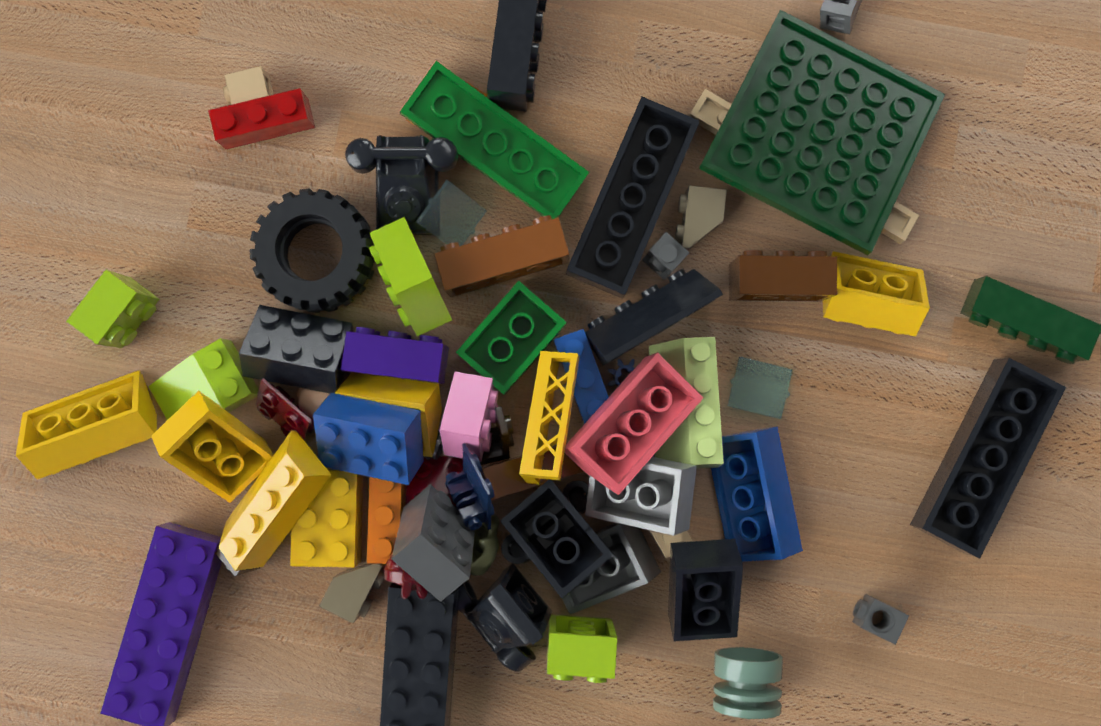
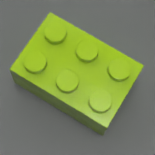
[369,217,452,336]
[547,614,617,683]

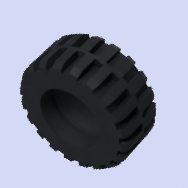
[249,188,376,313]

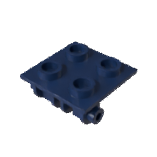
[445,443,495,530]

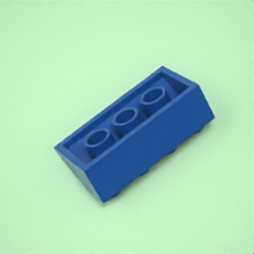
[711,426,803,562]

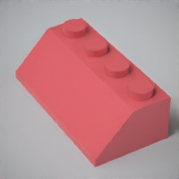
[565,352,703,495]

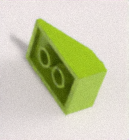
[149,338,259,420]

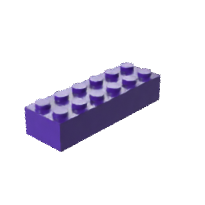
[100,522,222,726]

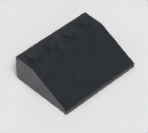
[585,268,723,366]

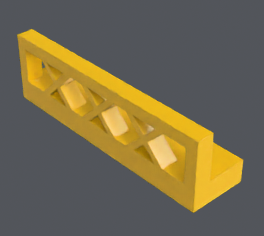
[519,351,580,485]

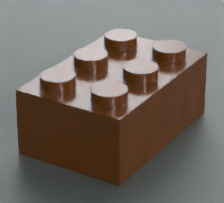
[729,250,837,302]

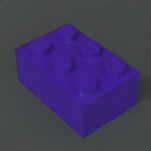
[341,327,449,384]

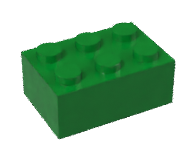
[455,281,567,395]

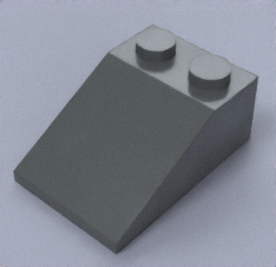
[562,523,661,615]

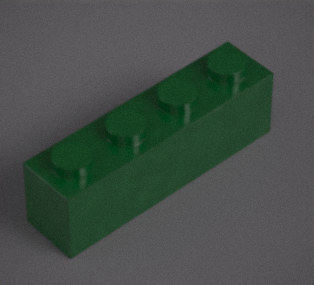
[960,276,1101,364]

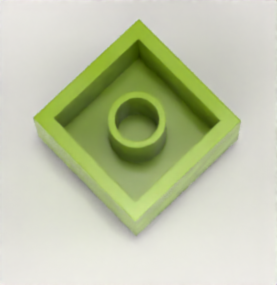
[66,269,160,348]

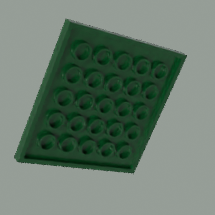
[699,10,945,256]

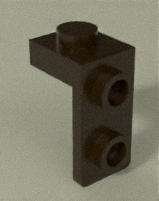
[480,406,514,465]

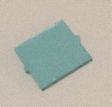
[416,180,487,246]
[727,357,793,419]

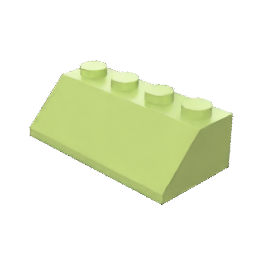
[649,337,724,469]

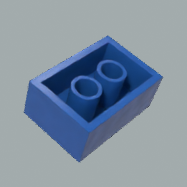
[313,393,424,485]

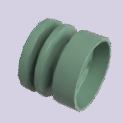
[713,647,783,719]

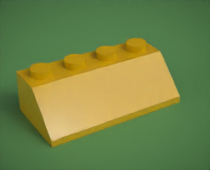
[16,370,157,480]
[219,430,331,571]

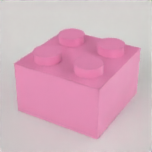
[439,372,499,462]

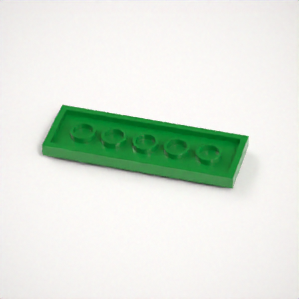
[400,61,589,219]

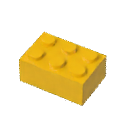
[151,391,274,503]
[290,468,363,568]

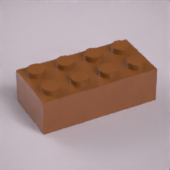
[434,215,570,297]

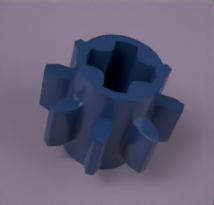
[607,359,635,387]

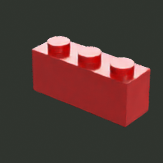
[208,88,315,150]

